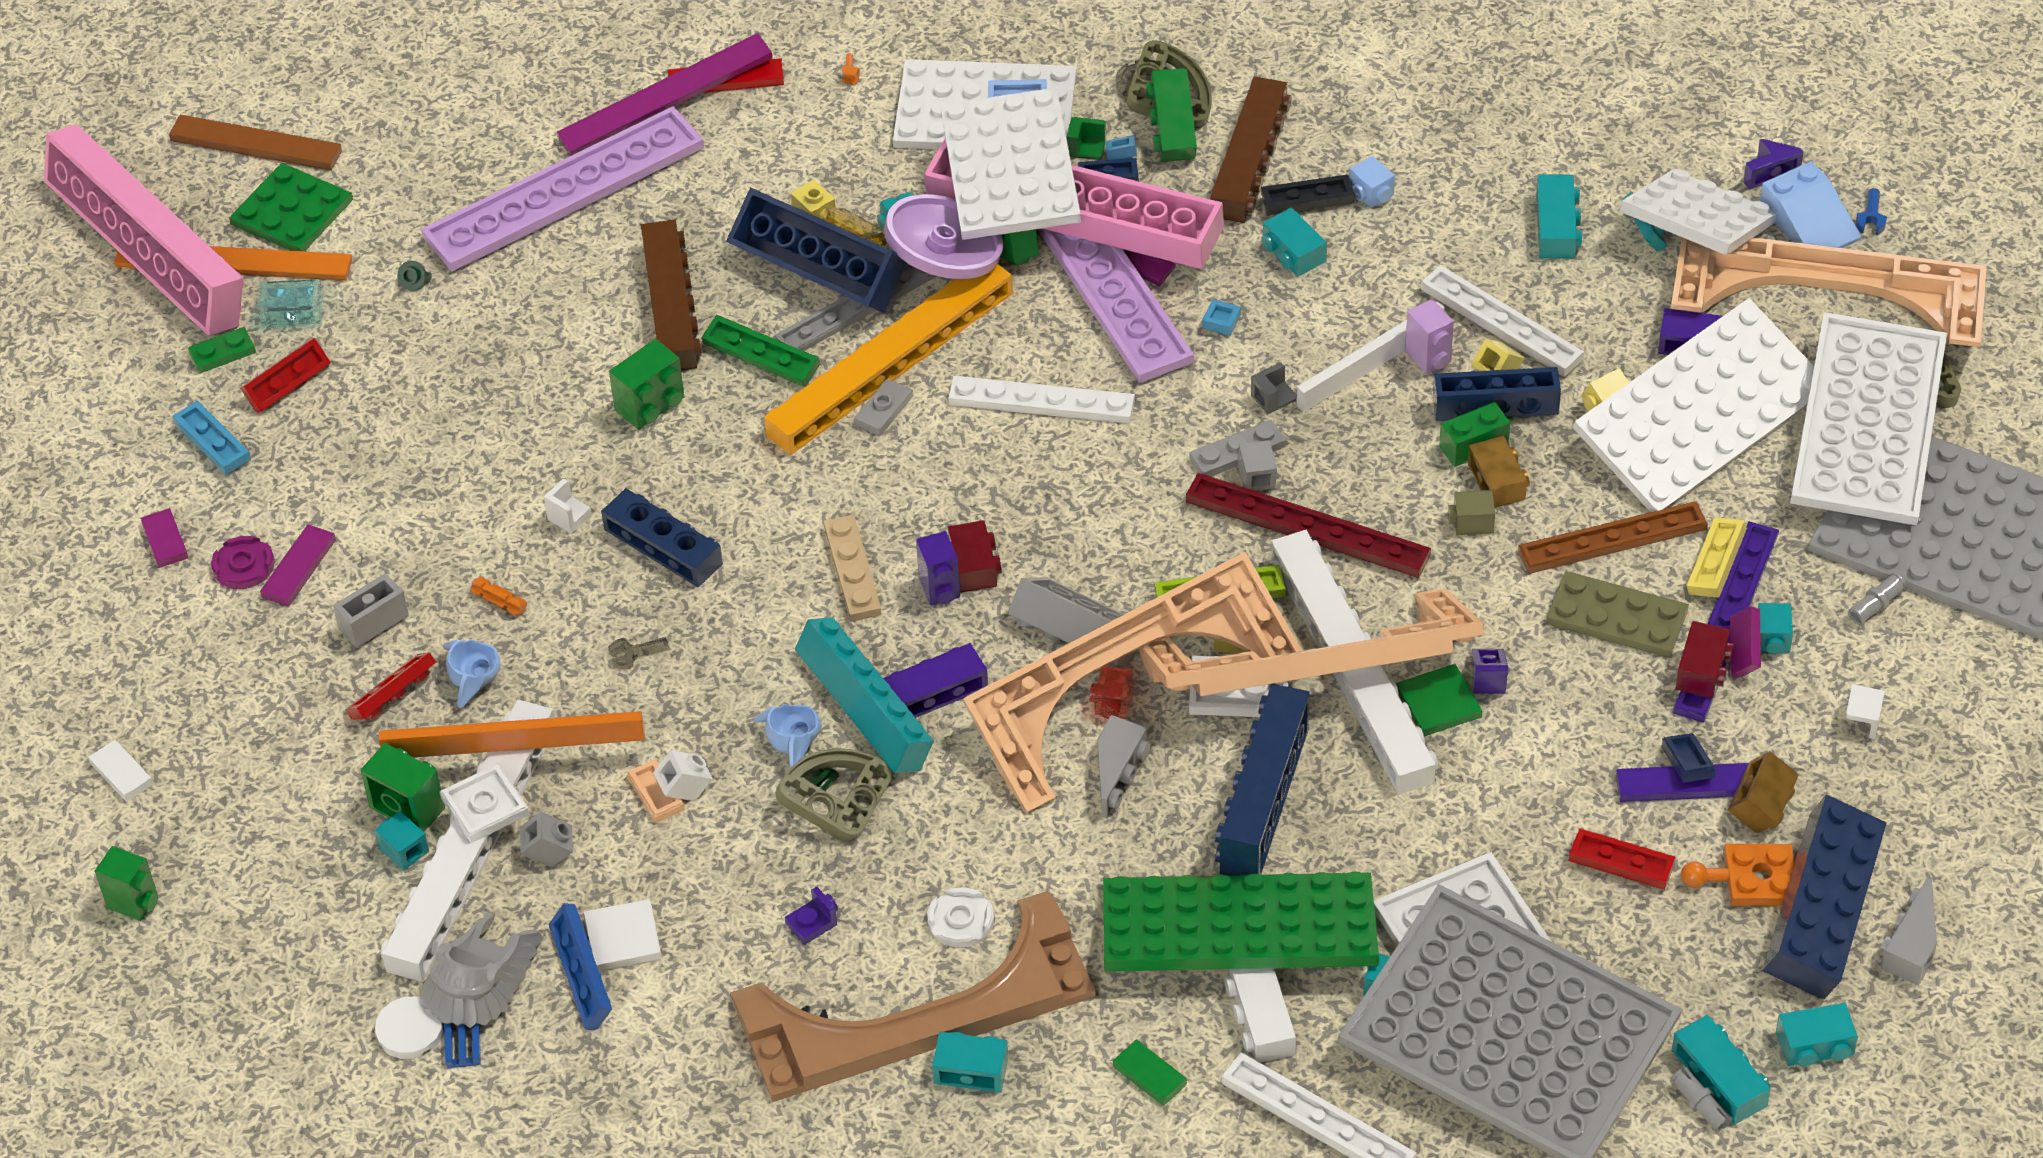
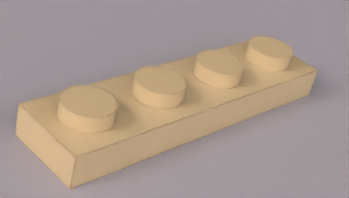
[823,515,882,621]

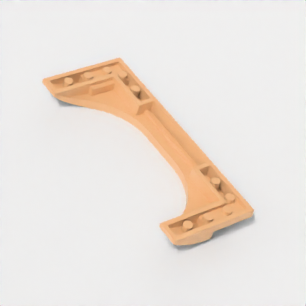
[1671,237,1987,347]
[963,552,1302,813]
[1138,588,1484,696]

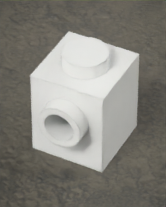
[653,750,713,801]

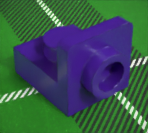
[785,886,838,945]

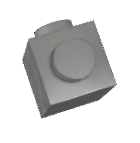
[1237,440,1277,491]
[520,811,573,867]

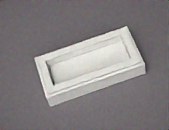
[88,740,153,802]

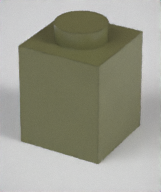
[1448,490,1495,535]

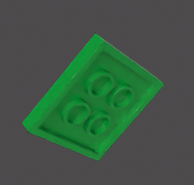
[229,162,353,251]

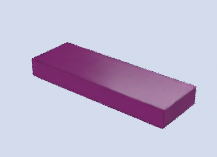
[260,524,336,607]

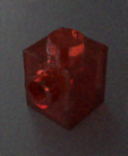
[1089,666,1134,719]

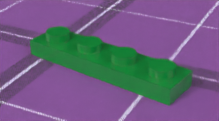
[701,314,821,387]

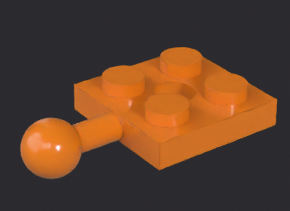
[1681,844,1795,906]

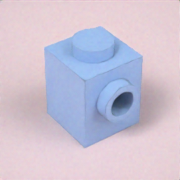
[1349,155,1395,208]

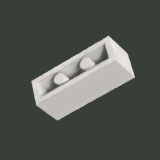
[1225,968,1296,1063]

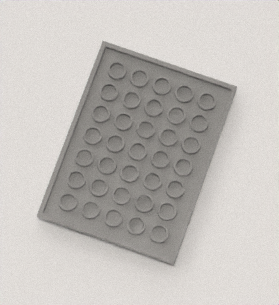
[1807,436,2043,640]
[1338,884,1682,1158]

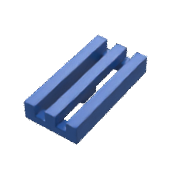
[444,1022,481,1068]

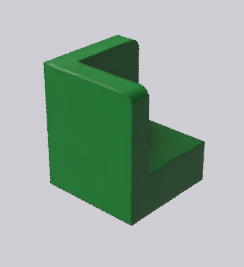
[1066,117,1107,160]

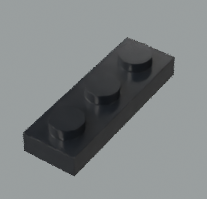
[1261,174,1354,216]

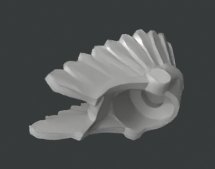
[420,911,543,1028]

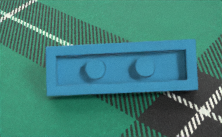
[172,400,251,475]

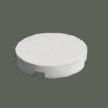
[927,887,994,948]
[375,996,444,1059]

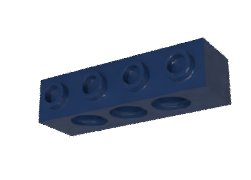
[1433,367,1561,421]
[601,488,723,587]

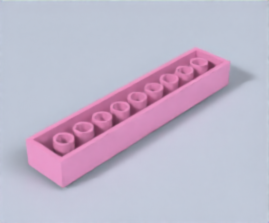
[44,124,244,336]
[924,138,1224,269]

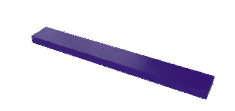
[1673,521,1779,723]

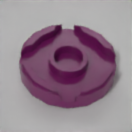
[211,536,275,589]

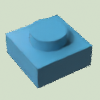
[1106,135,1137,160]
[1202,299,1241,336]

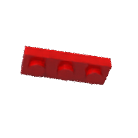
[240,337,331,413]
[345,652,437,721]
[1568,828,1676,890]

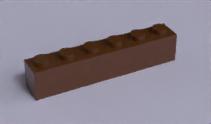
[1210,76,1292,223]
[640,219,702,370]

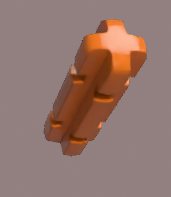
[470,577,527,616]

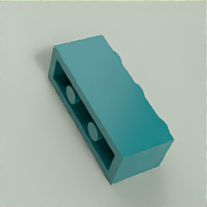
[1536,174,1582,259]
[1671,1014,1771,1125]

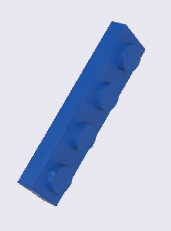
[548,903,612,1030]

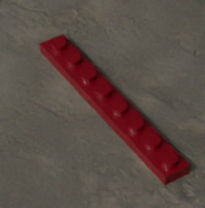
[1186,472,1431,578]

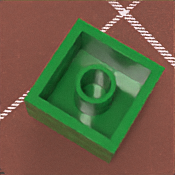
[609,339,685,430]
[360,743,445,832]

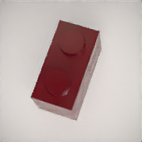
[947,520,1002,593]
[1675,621,1734,698]

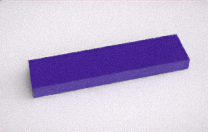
[1616,763,1749,802]

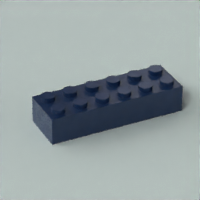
[726,187,907,313]
[1215,684,1310,875]
[1762,794,1887,999]

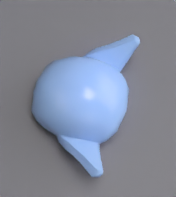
[443,639,500,708]
[754,704,821,768]

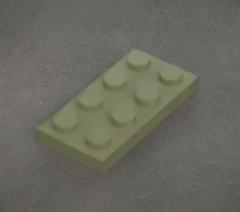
[1546,571,1689,658]

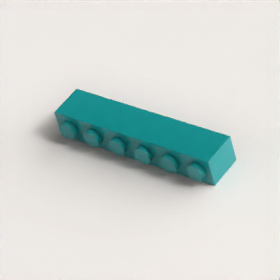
[795,617,934,774]

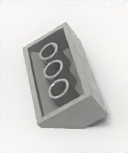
[1008,577,1139,669]

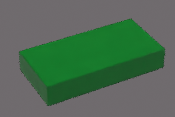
[1113,1039,1187,1106]

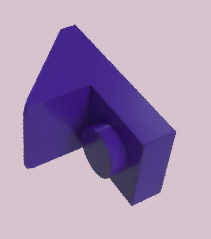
[1743,139,1803,190]
[1471,649,1508,694]

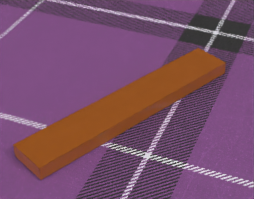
[169,114,342,171]
[1518,501,1708,574]

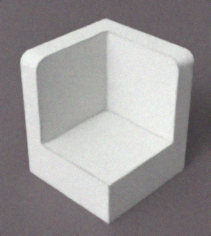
[544,479,592,533]
[1846,684,1885,739]

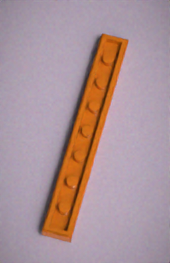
[114,246,352,281]
[379,711,645,758]

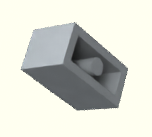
[333,573,409,648]

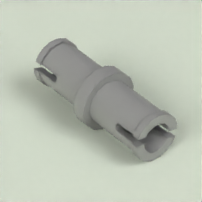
[1848,572,1907,626]
[1670,1067,1733,1133]

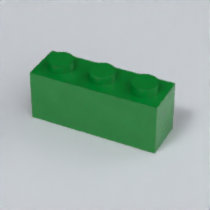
[1146,68,1197,162]

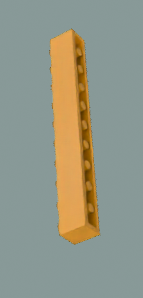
[764,264,1013,455]

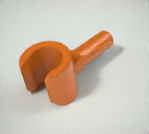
[842,53,860,85]

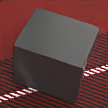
[1251,362,1297,415]

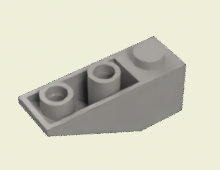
[1098,715,1150,818]
[1879,878,1937,986]

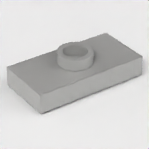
[854,379,913,436]

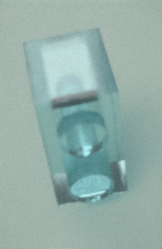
[257,279,324,327]

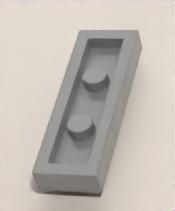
[1189,420,1286,477]

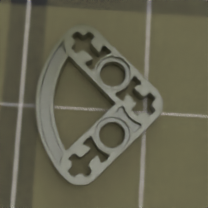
[1127,40,1212,128]
[775,748,892,842]

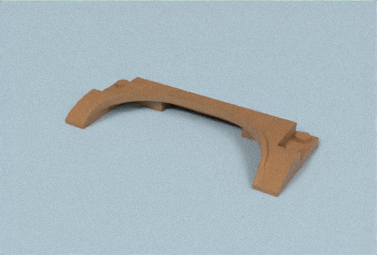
[730,891,1096,1102]

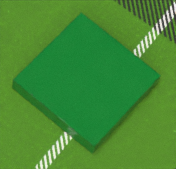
[1396,664,1482,737]

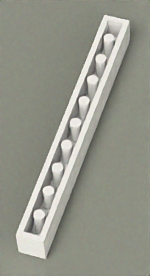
[1271,530,1438,795]
[380,700,555,982]

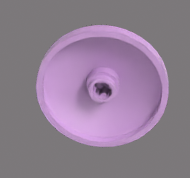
[884,194,1003,279]

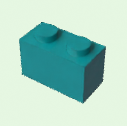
[1261,207,1327,277]
[1776,1003,1858,1067]
[932,1032,1009,1093]

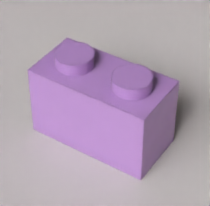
[1405,299,1454,374]

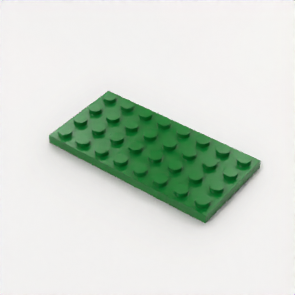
[1103,871,1379,972]

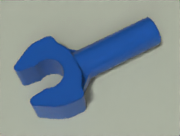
[1856,188,1887,235]

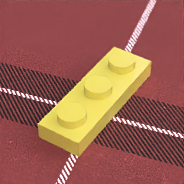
[1687,517,1747,598]

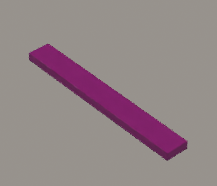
[557,33,773,156]

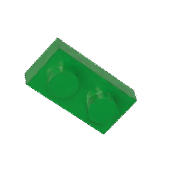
[188,327,256,374]

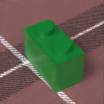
[1439,402,1511,468]
[95,846,158,921]

